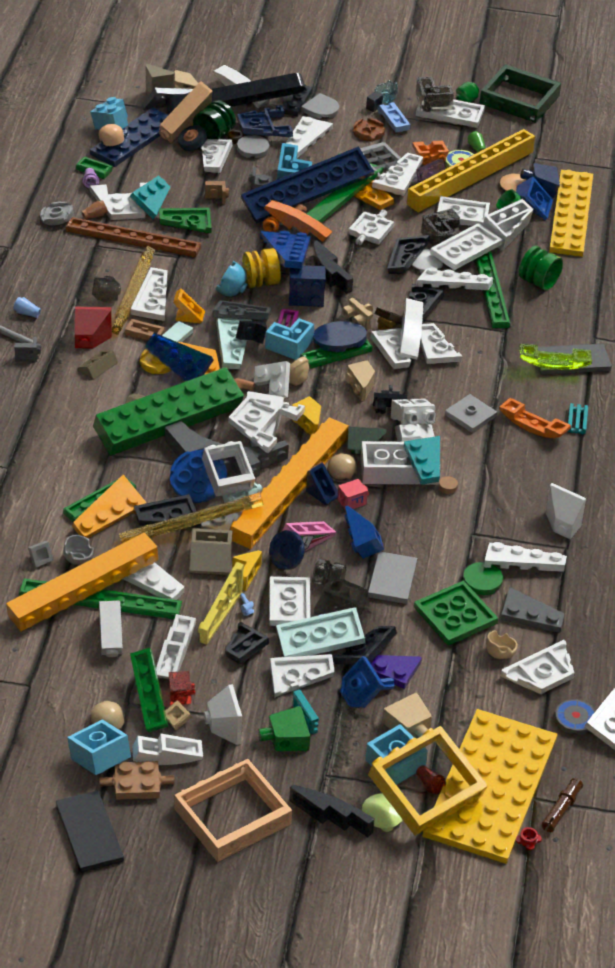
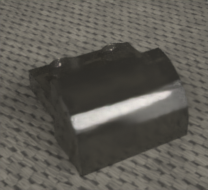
[313,575,368,618]

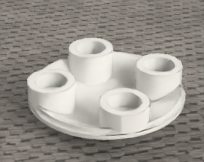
[412,249,443,274]

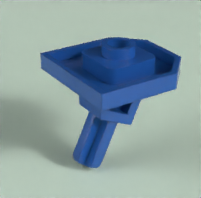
[340,656,395,708]

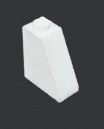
[99,601,123,657]

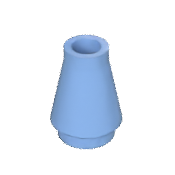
[13,297,41,318]

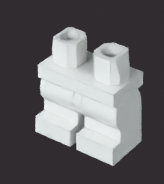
[391,399,436,425]

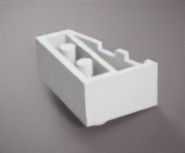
[482,199,533,251]

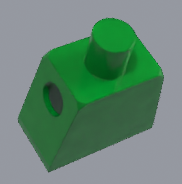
[258,706,310,751]

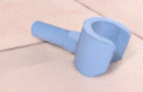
[240,593,254,616]

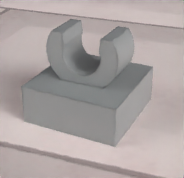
[28,541,54,567]

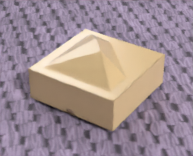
[165,700,192,730]

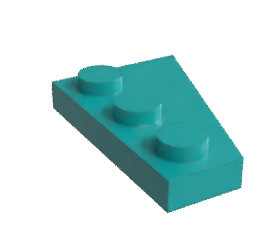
[404,436,440,485]

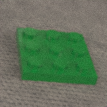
[414,580,498,646]

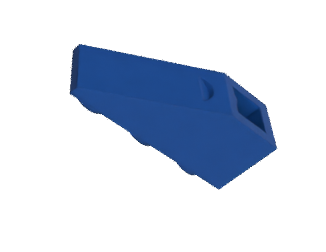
[344,505,384,559]

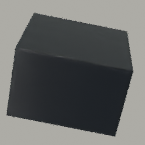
[366,91,383,112]

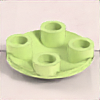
[362,793,403,832]

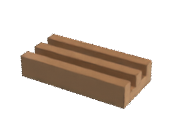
[125,319,165,343]

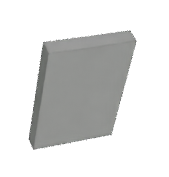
[368,551,418,604]

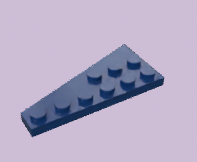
[260,231,311,269]

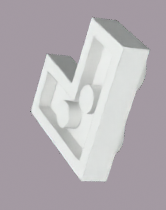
[254,361,290,398]

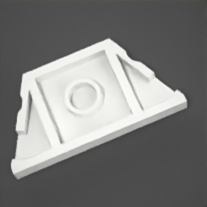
[501,640,574,694]

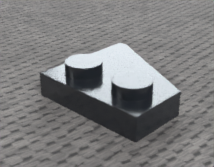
[225,622,269,664]

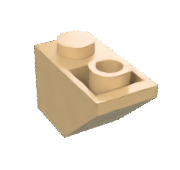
[175,70,198,89]
[345,360,375,401]

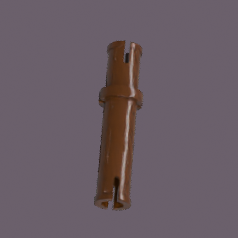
[541,778,583,833]

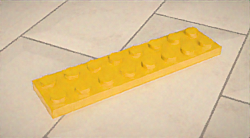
[549,170,593,257]

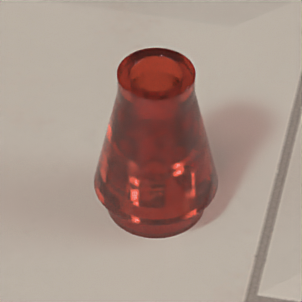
[416,765,446,794]

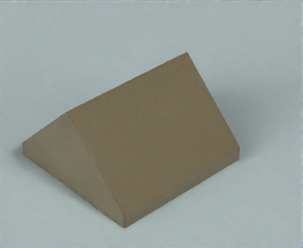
[146,64,175,96]

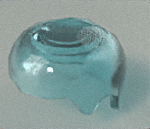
[374,80,398,103]

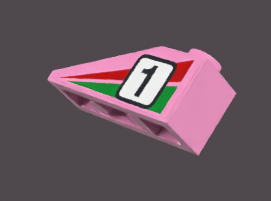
[282,521,336,551]

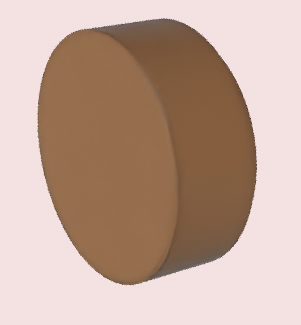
[438,476,458,494]

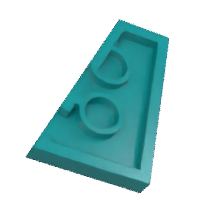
[129,175,170,220]

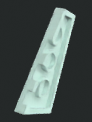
[216,317,252,370]

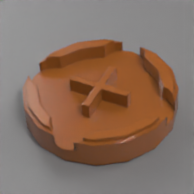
[353,118,385,141]

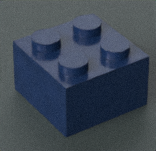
[289,266,325,307]

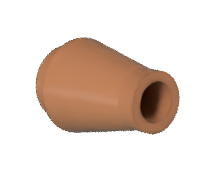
[81,200,108,220]

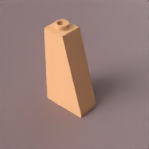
[159,81,213,143]

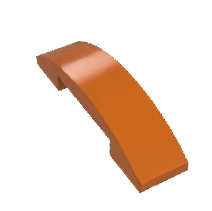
[499,398,571,438]

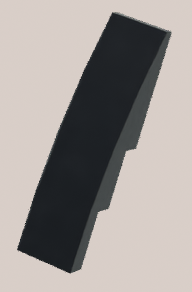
[289,785,374,838]

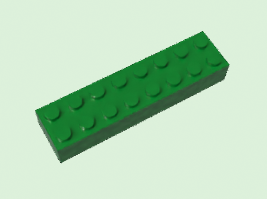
[93,367,244,456]

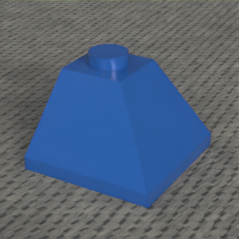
[516,177,553,220]

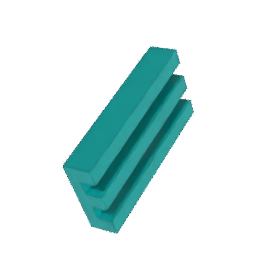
[567,403,588,434]
[292,689,319,735]

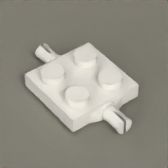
[349,210,394,245]

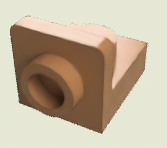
[205,181,229,204]

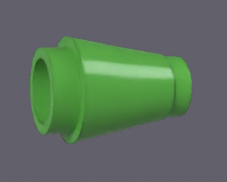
[468,131,486,153]

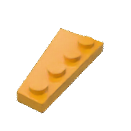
[72,474,146,538]

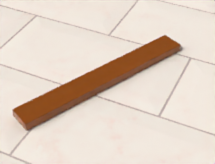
[66,217,201,258]

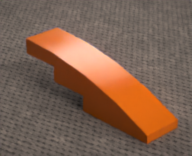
[264,200,332,242]

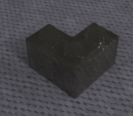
[416,77,454,112]
[421,208,460,247]

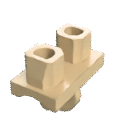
[342,298,374,330]

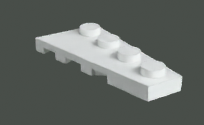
[372,153,423,196]
[417,267,493,290]
[484,542,567,572]

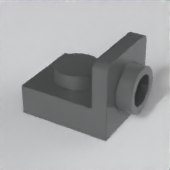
[248,167,273,189]
[14,337,41,362]

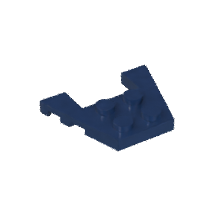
[237,105,293,137]

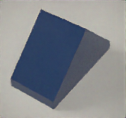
[306,462,338,505]

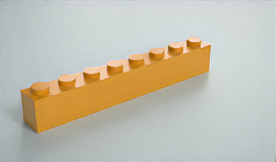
[6,532,158,632]

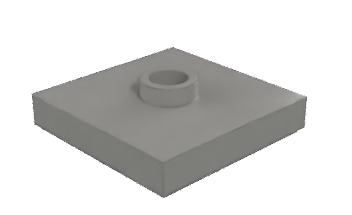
[445,394,497,433]

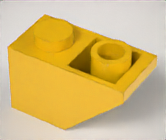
[292,396,321,435]

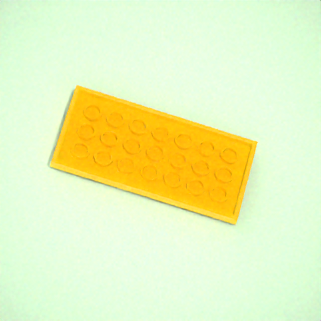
[423,709,557,864]

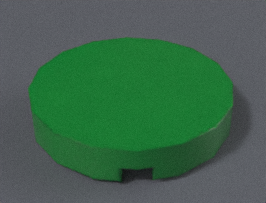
[463,562,503,595]

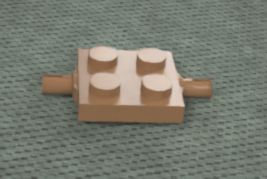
[100,761,174,800]

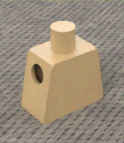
[382,693,432,738]

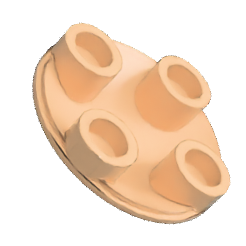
[500,174,526,192]

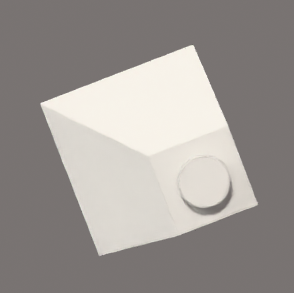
[395,424,435,442]
[546,483,586,539]
[204,684,242,745]

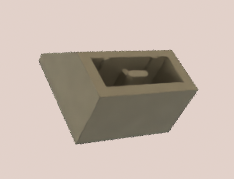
[190,528,232,575]

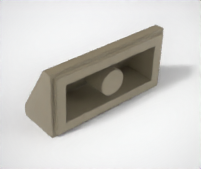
[77,350,118,379]

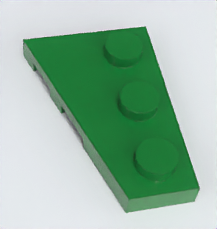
[159,208,212,233]

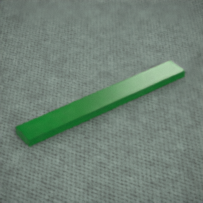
[475,251,510,328]
[19,578,182,619]

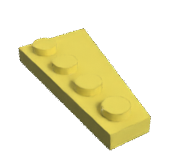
[198,562,244,645]

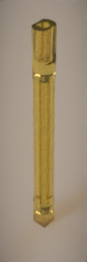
[112,246,155,335]
[119,492,263,544]

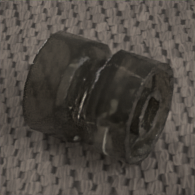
[312,558,347,590]

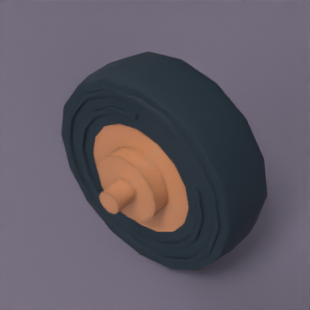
[178,125,207,151]

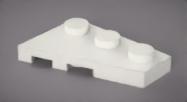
[370,328,411,369]

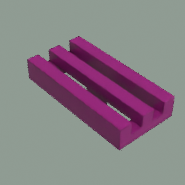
[278,309,299,327]

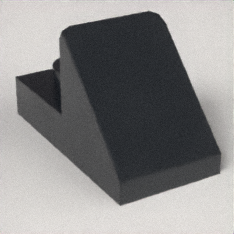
[235,321,267,344]

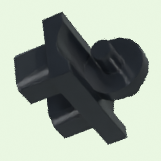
[373,385,407,414]

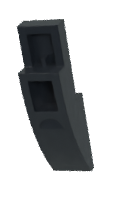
[313,240,353,294]

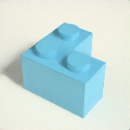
[90,97,128,130]
[276,143,313,180]
[265,318,314,360]

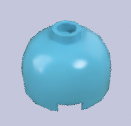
[215,261,248,297]

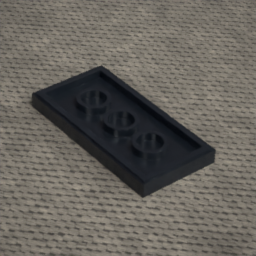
[56,790,124,873]

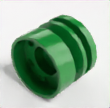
[518,246,563,291]

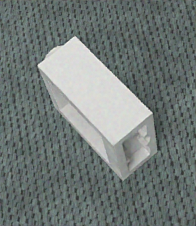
[202,441,255,497]

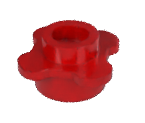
[515,827,542,850]

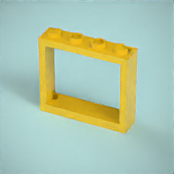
[368,726,488,836]

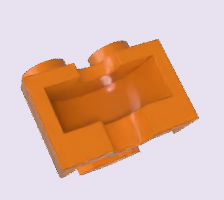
[413,140,449,166]

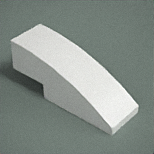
[132,734,203,765]

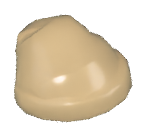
[289,357,309,386]

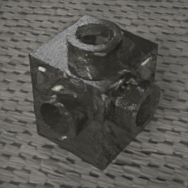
[92,276,121,303]

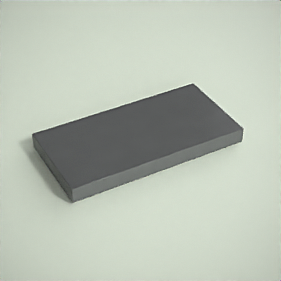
[534,344,612,375]

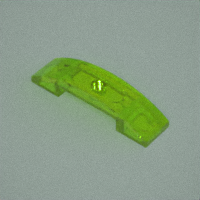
[519,344,592,370]

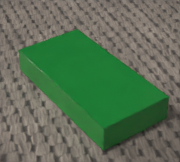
[76,157,113,179]

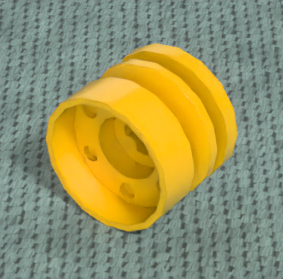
[242,248,281,288]

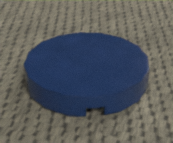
[269,530,305,570]

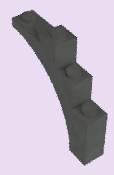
[165,421,289,477]

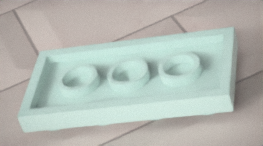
[276,607,365,657]

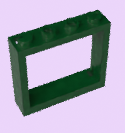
[479,64,561,123]

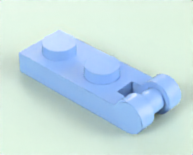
[378,102,411,133]

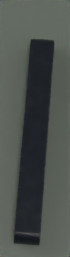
[166,73,306,114]

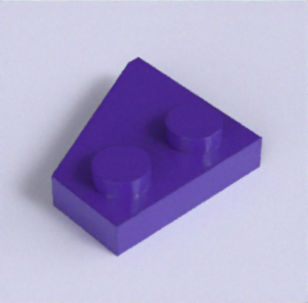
[371,655,422,689]

